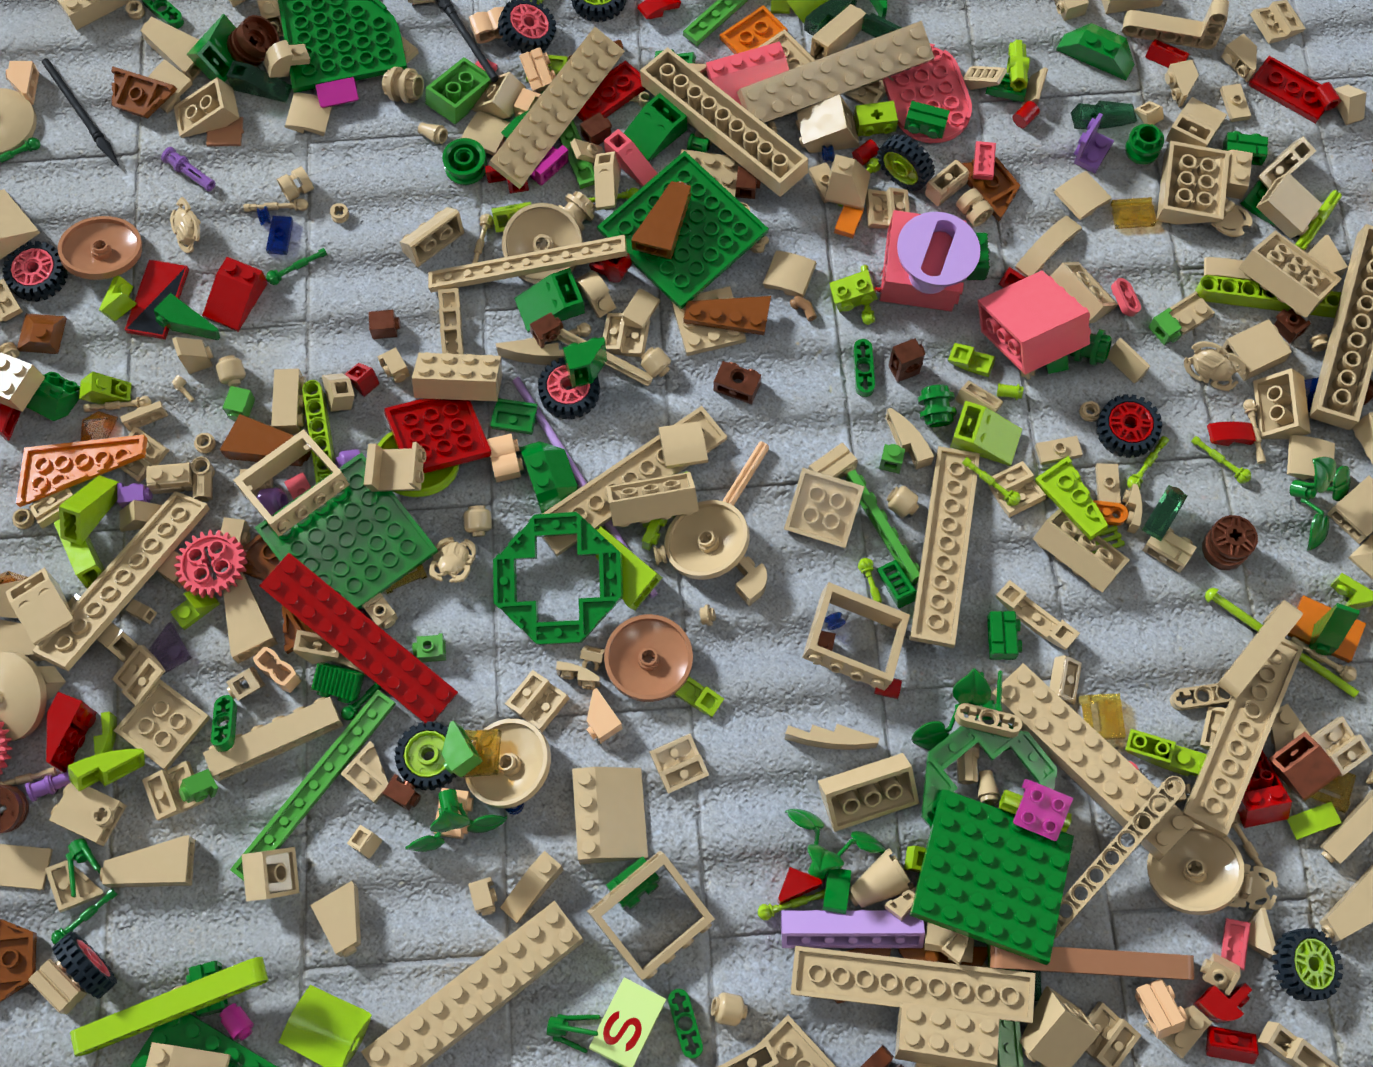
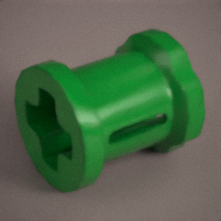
[687,133,710,153]

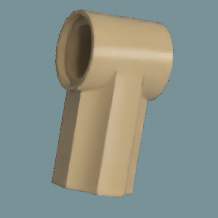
[191,456,215,502]
[957,743,980,785]

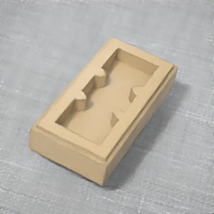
[1220,84,1251,122]
[570,138,604,163]
[808,162,831,203]
[120,401,168,431]
[1035,436,1083,465]
[1095,463,1121,504]

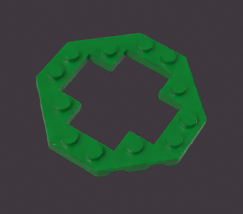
[493,512,623,645]
[921,726,1057,829]

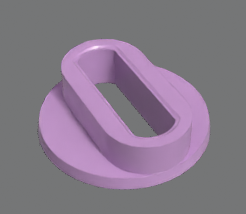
[897,212,980,294]

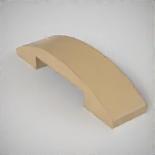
[1015,216,1082,277]
[996,580,1080,650]

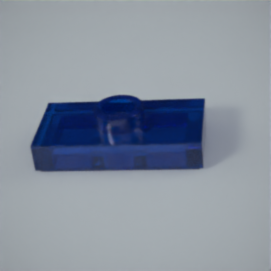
[266,216,294,255]

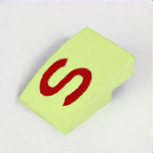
[589,977,666,1067]

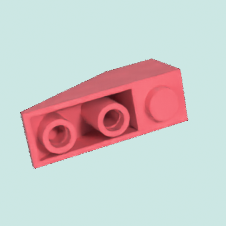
[604,129,658,187]

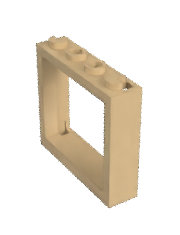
[233,429,350,537]
[802,582,910,691]
[587,851,715,981]

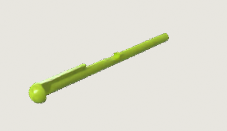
[1205,588,1359,698]

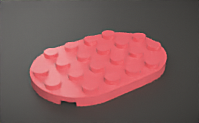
[883,43,972,144]

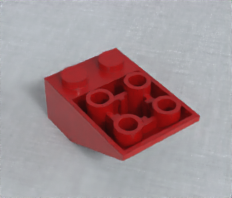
[46,692,97,773]
[1237,750,1292,828]

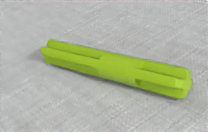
[1295,190,1342,251]

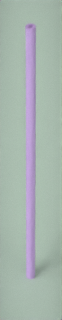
[512,377,658,598]

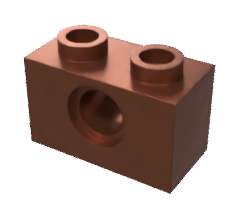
[888,338,925,382]
[713,361,761,405]

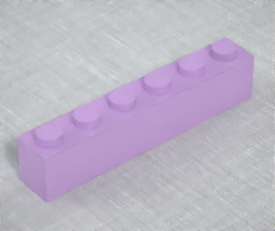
[781,910,925,948]

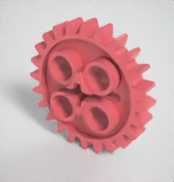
[174,530,248,598]

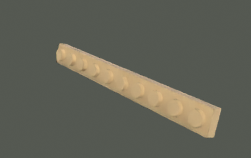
[428,235,627,293]

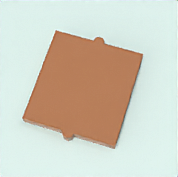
[206,117,244,146]

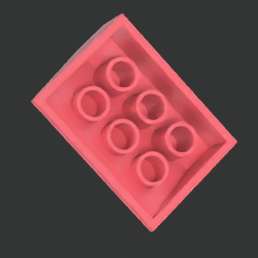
[706,41,789,106]

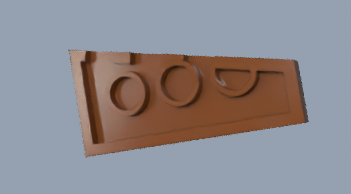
[683,296,771,335]

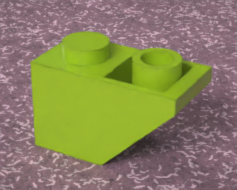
[79,371,131,404]

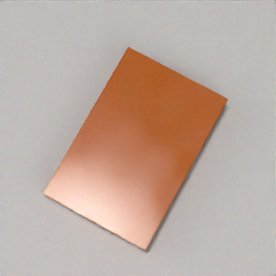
[719,5,788,54]
[1287,595,1366,663]

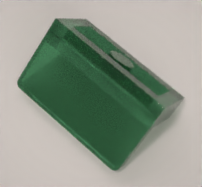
[861,13,902,38]

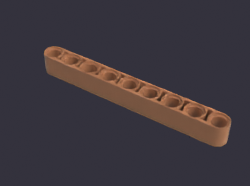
[990,945,1194,980]

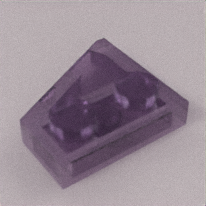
[149,622,192,675]

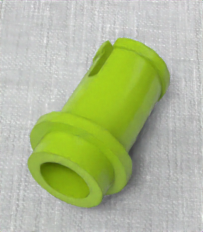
[997,383,1024,400]

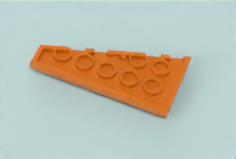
[16,434,148,507]

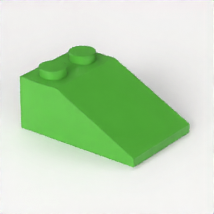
[425,57,492,124]

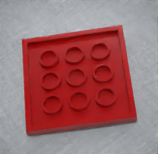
[384,398,491,473]

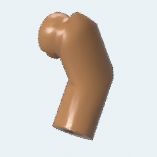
[790,296,817,321]

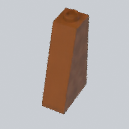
[631,181,691,259]
[220,414,311,467]

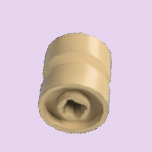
[276,166,314,202]
[956,188,994,227]

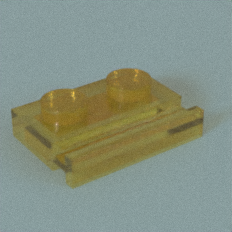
[1111,197,1156,229]

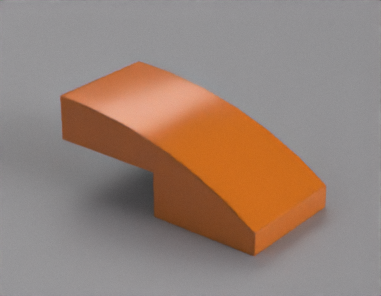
[834,206,865,239]

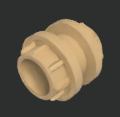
[382,66,424,103]
[558,191,596,232]

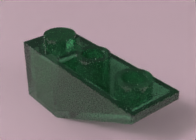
[226,60,292,103]

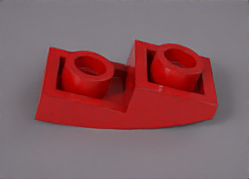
[637,0,681,19]
[1207,421,1256,446]

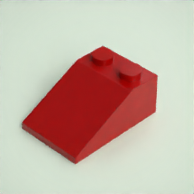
[202,257,268,332]

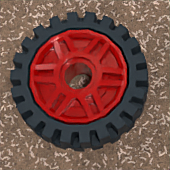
[1096,394,1162,458]

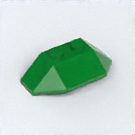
[1056,23,1135,81]
[519,441,578,514]

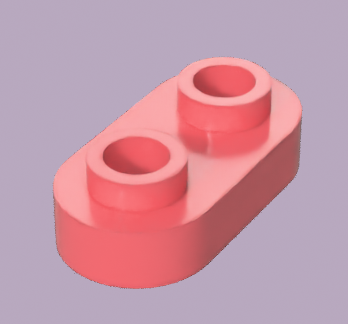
[1111,278,1141,317]

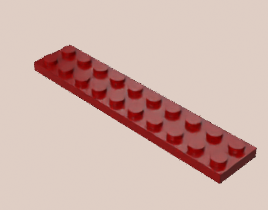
[259,553,458,724]

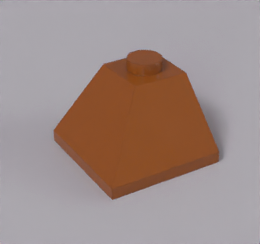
[17,313,67,354]

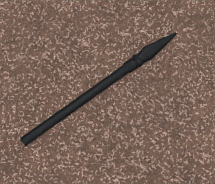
[437,0,499,82]
[42,58,119,166]

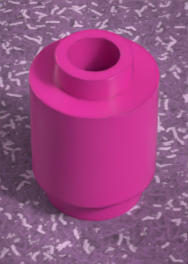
[219,1003,254,1041]

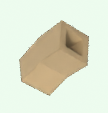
[125,599,157,624]

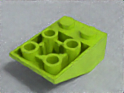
[950,401,1022,466]

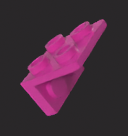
[530,145,569,186]
[1013,779,1073,841]

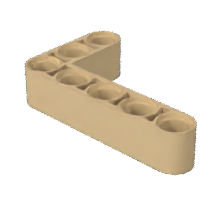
[1122,0,1229,50]
[1217,599,1303,699]

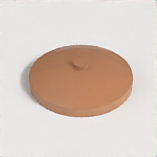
[58,216,143,280]
[604,614,693,702]

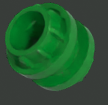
[1125,124,1164,165]
[1069,329,1112,366]
[918,384,957,427]

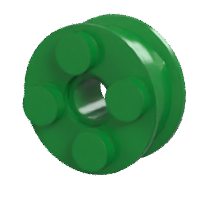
[442,138,488,186]

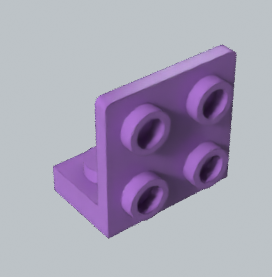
[1074,113,1114,174]

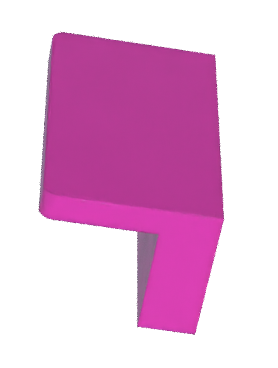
[315,77,359,108]

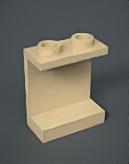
[364,442,426,492]

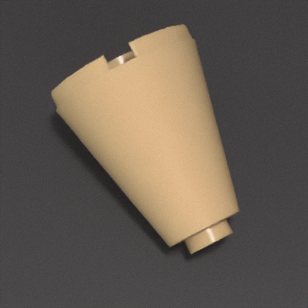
[849,848,915,908]

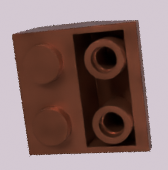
[1268,731,1341,801]

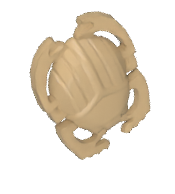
[170,197,201,253]
[1208,198,1252,237]
[1184,341,1246,391]
[429,537,476,583]
[1228,864,1278,910]

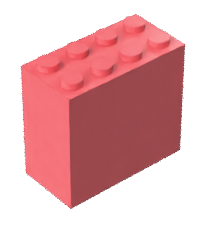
[879,210,966,312]
[978,271,1091,375]

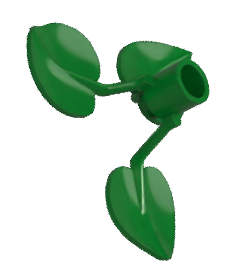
[1290,457,1351,551]
[911,668,1013,751]
[405,789,507,852]
[785,809,886,880]

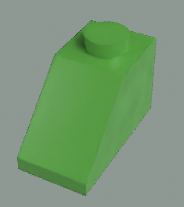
[441,720,483,777]

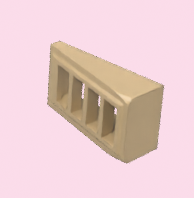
[963,66,1007,90]

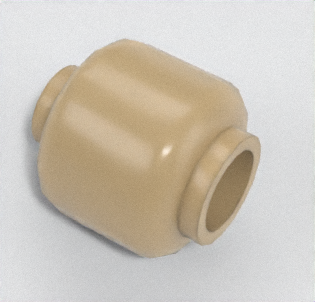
[640,347,671,378]
[216,355,246,387]
[886,486,919,517]
[463,505,492,537]
[711,992,748,1026]

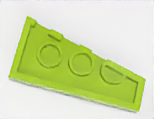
[1035,456,1108,541]

